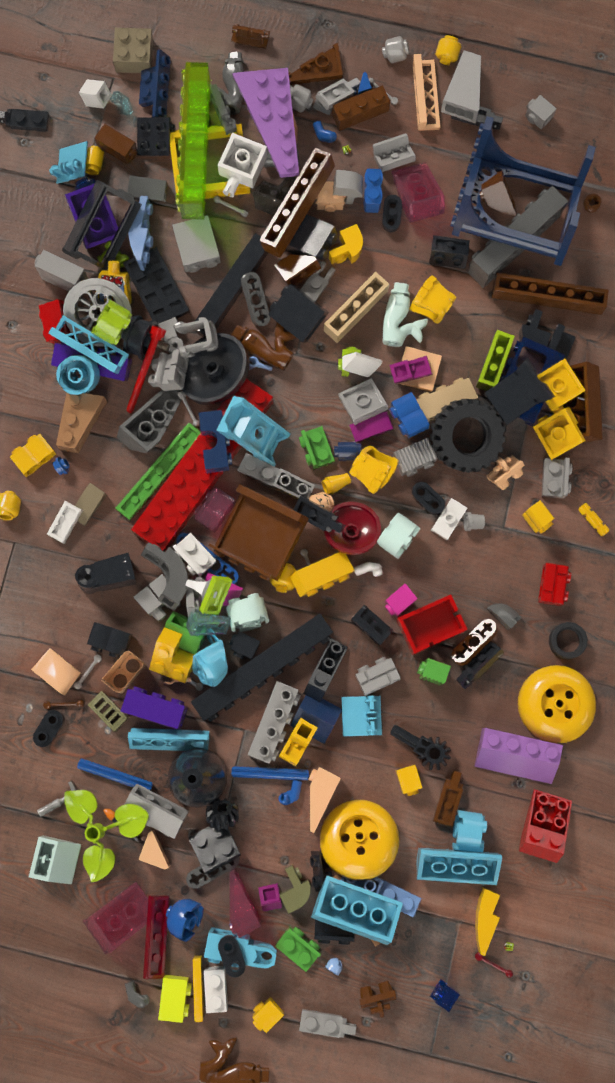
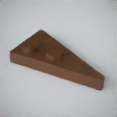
[289,43,343,85]

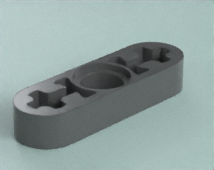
[241,272,270,326]
[186,857,240,889]

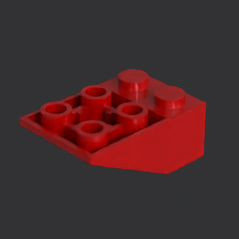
[519,789,572,863]

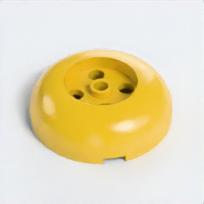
[518,665,596,743]
[320,800,399,880]

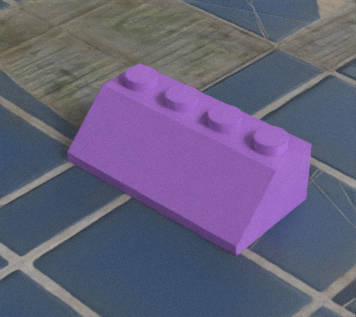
[474,728,563,784]

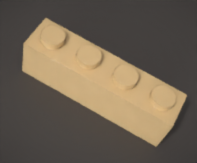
[324,272,389,343]
[416,378,478,422]

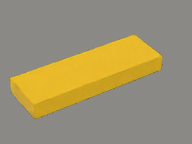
[193,955,204,1022]

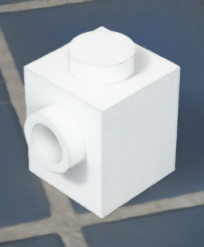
[79,79,112,108]

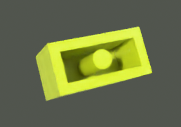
[158,975,192,1023]

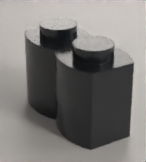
[87,622,133,659]

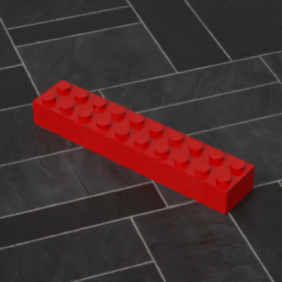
[131,379,274,552]

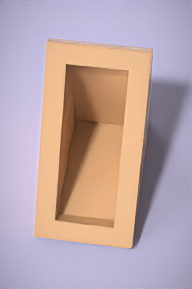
[139,830,170,869]

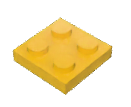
[537,359,585,411]

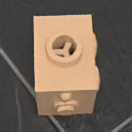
[316,181,346,212]

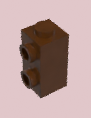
[94,123,137,164]

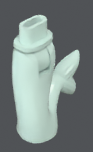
[383,282,428,347]

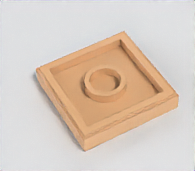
[398,346,442,392]

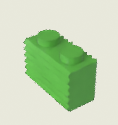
[417,658,451,686]

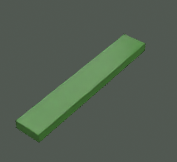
[115,423,201,521]

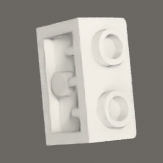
[173,533,217,577]

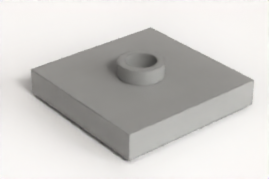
[338,378,388,425]

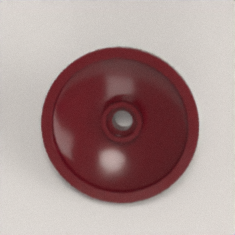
[324,502,381,555]

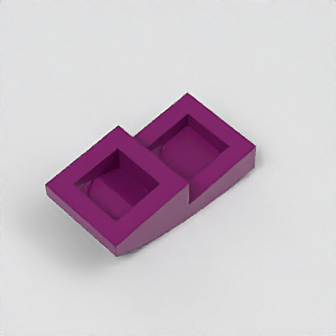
[390,355,433,384]
[349,411,394,443]

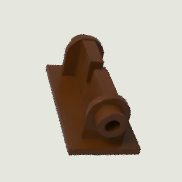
[231,24,270,49]

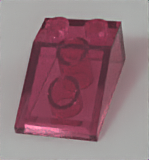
[391,162,445,223]
[229,868,262,938]
[82,882,148,954]

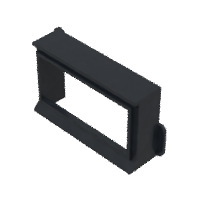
[62,180,142,271]

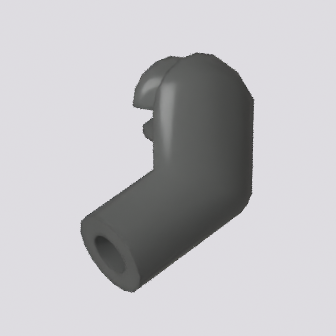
[125,981,150,1008]

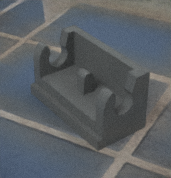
[127,175,168,202]

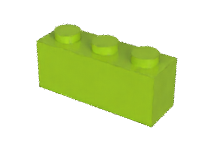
[476,330,515,391]

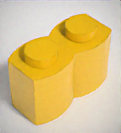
[10,434,56,477]
[522,500,555,534]

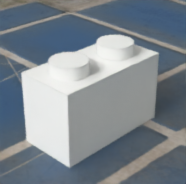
[204,966,228,1013]

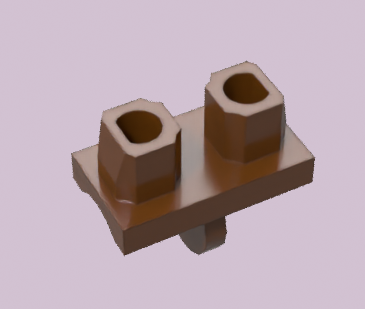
[359,981,397,1018]

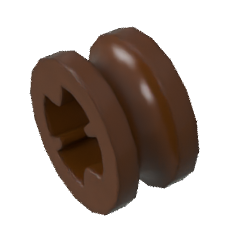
[583,193,602,213]

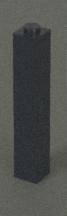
[194,233,268,337]

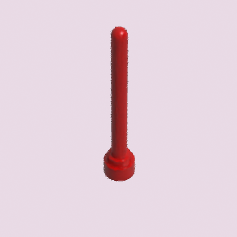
[126,325,166,413]

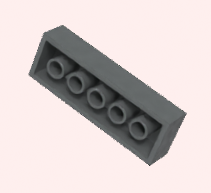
[468,186,568,288]

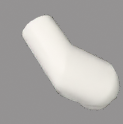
[354,562,383,577]

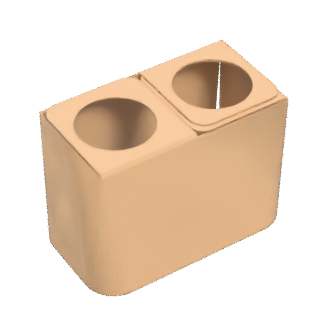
[31,648,81,696]
[101,651,146,694]

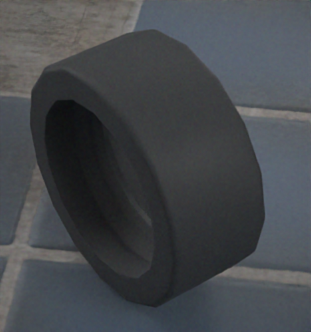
[549,622,588,660]

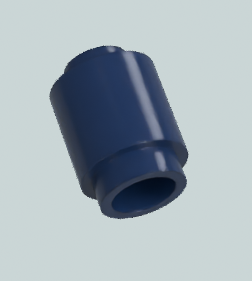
[334,442,361,461]

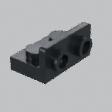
[429,235,470,269]
[314,919,355,945]

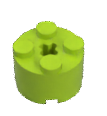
[91,299,132,345]

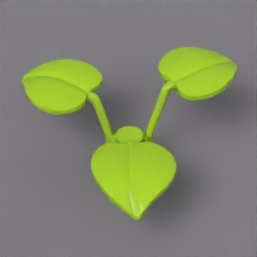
[64,790,149,882]

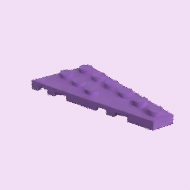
[232,68,299,178]

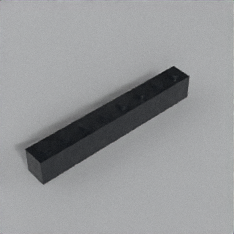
[191,613,333,722]

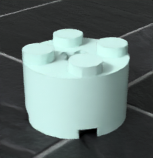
[377,513,421,559]
[226,593,269,632]

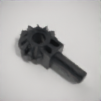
[390,725,451,770]

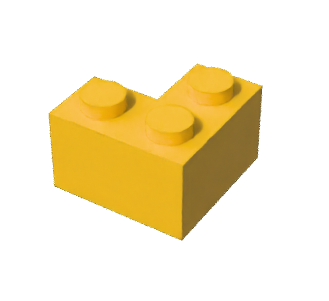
[149,627,194,683]

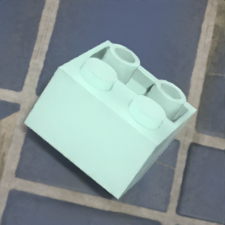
[29,835,82,884]

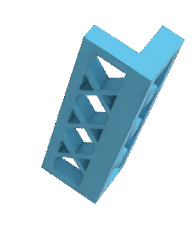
[49,315,129,374]
[128,728,210,751]

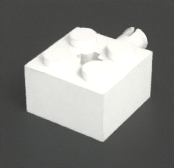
[218,133,268,197]

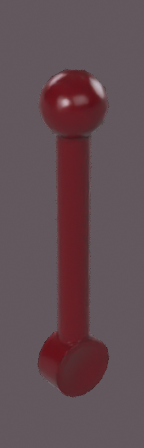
[475,952,513,978]

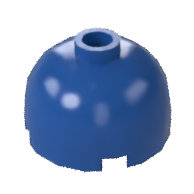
[166,899,204,942]

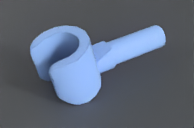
[249,356,273,371]

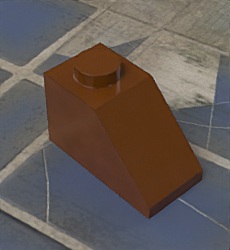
[275,254,321,286]

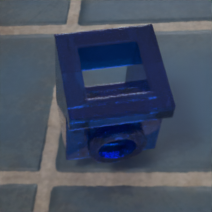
[430,979,460,1012]

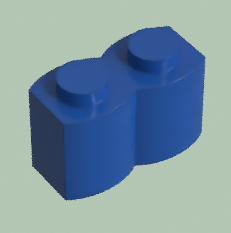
[363,169,383,213]
[389,392,429,439]

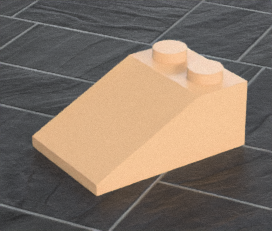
[308,767,341,833]

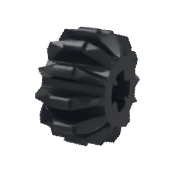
[206,797,239,831]

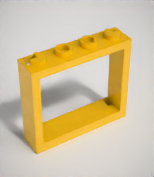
[170,124,250,202]

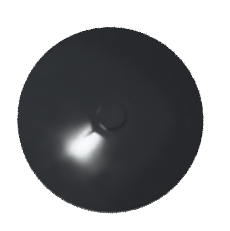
[182,333,250,405]

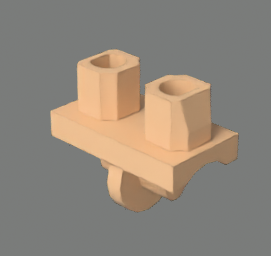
[487,455,525,490]

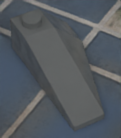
[117,390,182,453]

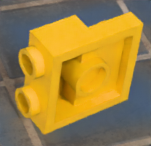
[533,406,586,460]

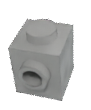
[525,95,556,130]

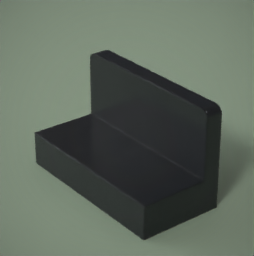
[541,323,576,366]

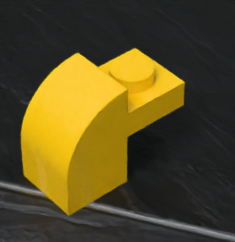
[329,224,363,264]
[279,718,317,766]

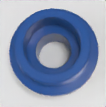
[53,456,70,475]

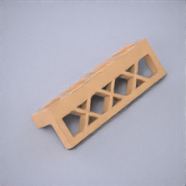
[412,54,440,131]

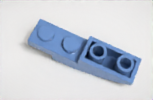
[128,196,153,271]
[341,877,422,917]

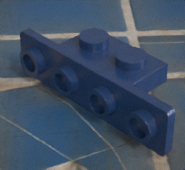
[139,49,171,117]

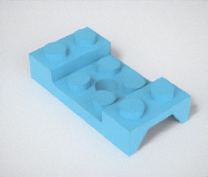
[217,396,290,467]

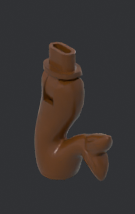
[231,322,296,371]
[199,1038,269,1083]

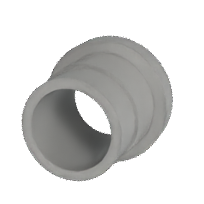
[463,512,485,531]

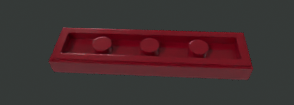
[143,895,169,979]

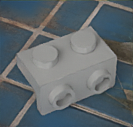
[373,133,416,172]

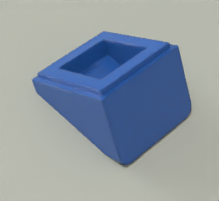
[358,72,372,95]

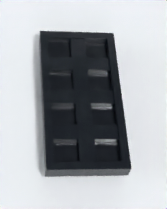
[123,247,190,327]

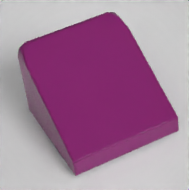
[258,883,282,911]

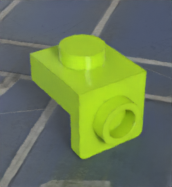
[338,347,361,376]

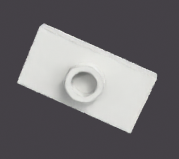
[431,498,467,540]
[47,501,83,544]

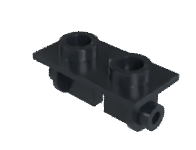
[310,850,332,892]

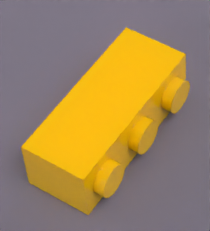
[290,552,355,597]

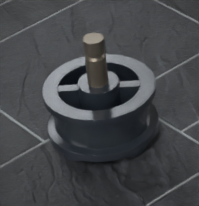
[122,315,170,361]

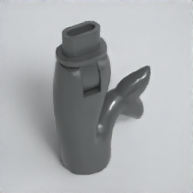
[203,52,244,115]

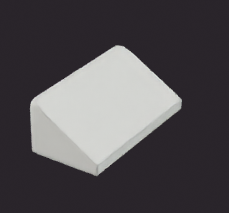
[342,352,382,377]

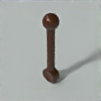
[43,700,84,709]

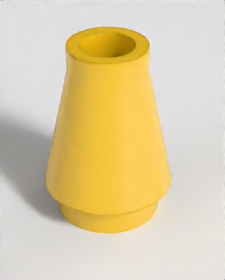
[321,473,351,495]

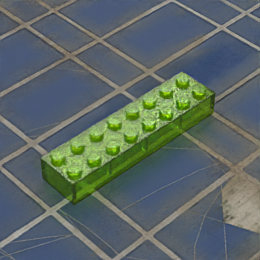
[176,62,211,220]

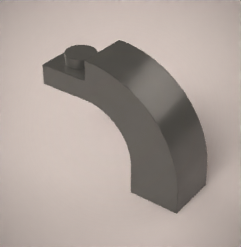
[141,542,188,611]

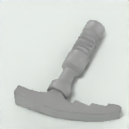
[37,781,77,817]

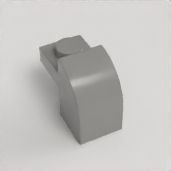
[333,170,363,204]

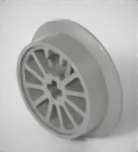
[63,278,132,346]

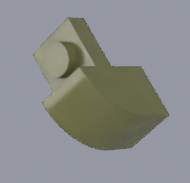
[280,864,310,914]

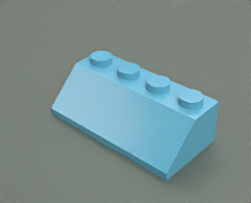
[416,848,502,885]
[311,876,403,945]

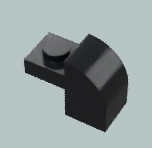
[519,309,551,356]

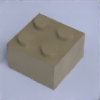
[113,28,154,73]

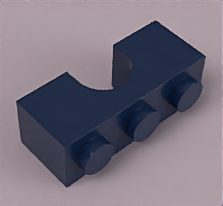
[199,410,232,473]

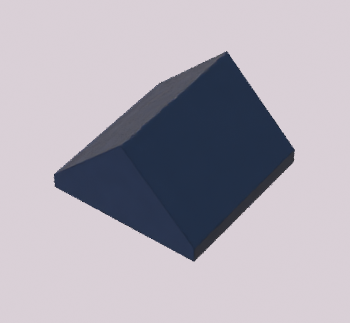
[290,695,342,744]

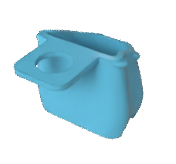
[192,629,228,687]

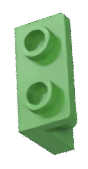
[298,426,335,470]
[275,926,321,972]

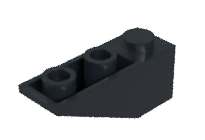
[303,639,348,702]

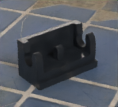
[351,605,393,646]

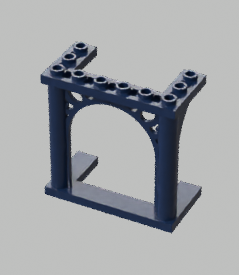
[450,116,596,266]

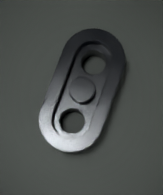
[382,195,402,232]
[412,482,445,515]
[33,710,64,747]
[218,935,246,978]

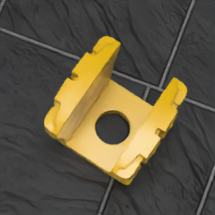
[409,275,456,324]
[349,446,399,494]

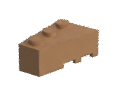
[56,393,108,453]

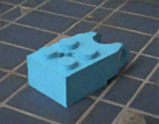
[204,927,277,968]

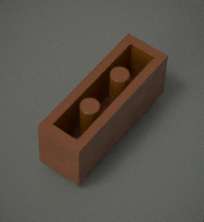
[332,85,390,131]

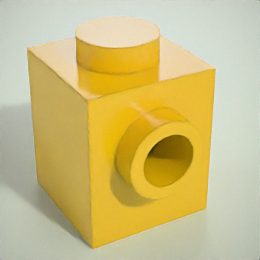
[252,997,284,1033]

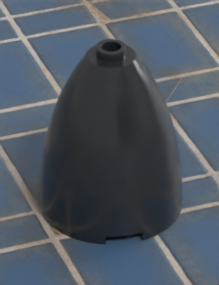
[168,748,227,808]

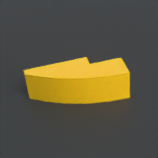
[475,887,500,956]

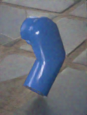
[313,121,337,143]
[278,780,302,805]

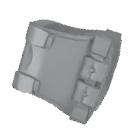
[174,317,218,358]

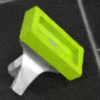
[186,576,232,615]

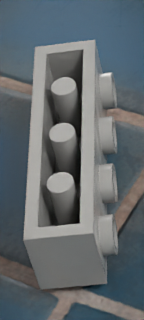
[248,681,301,764]

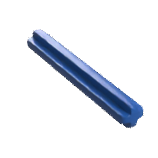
[77,759,153,791]
[231,766,309,780]

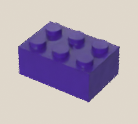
[64,184,118,249]
[120,686,188,730]

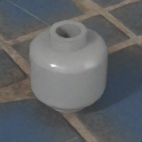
[382,36,410,63]
[290,84,313,113]

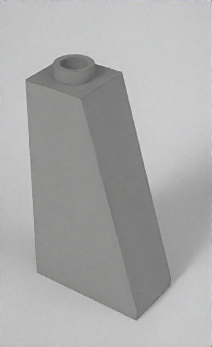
[441,50,481,123]

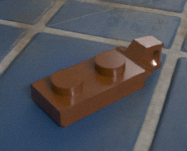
[432,770,463,827]

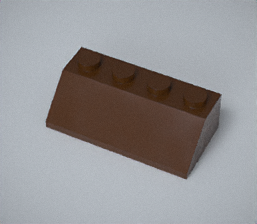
[560,361,603,443]

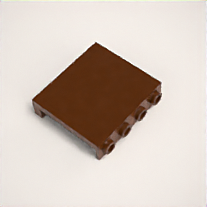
[208,484,309,582]

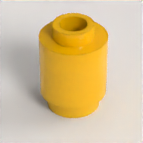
[85,146,104,175]

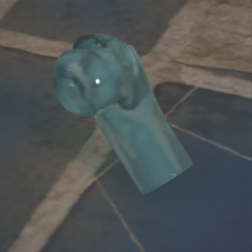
[110,91,133,115]

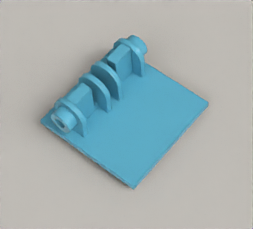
[49,141,88,184]
[342,696,382,736]

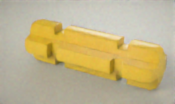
[578,503,610,536]

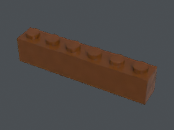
[259,148,335,258]
[491,273,609,315]

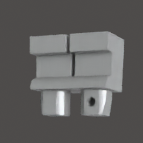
[148,349,189,391]
[134,574,181,622]

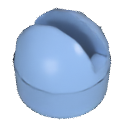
[325,958,343,976]

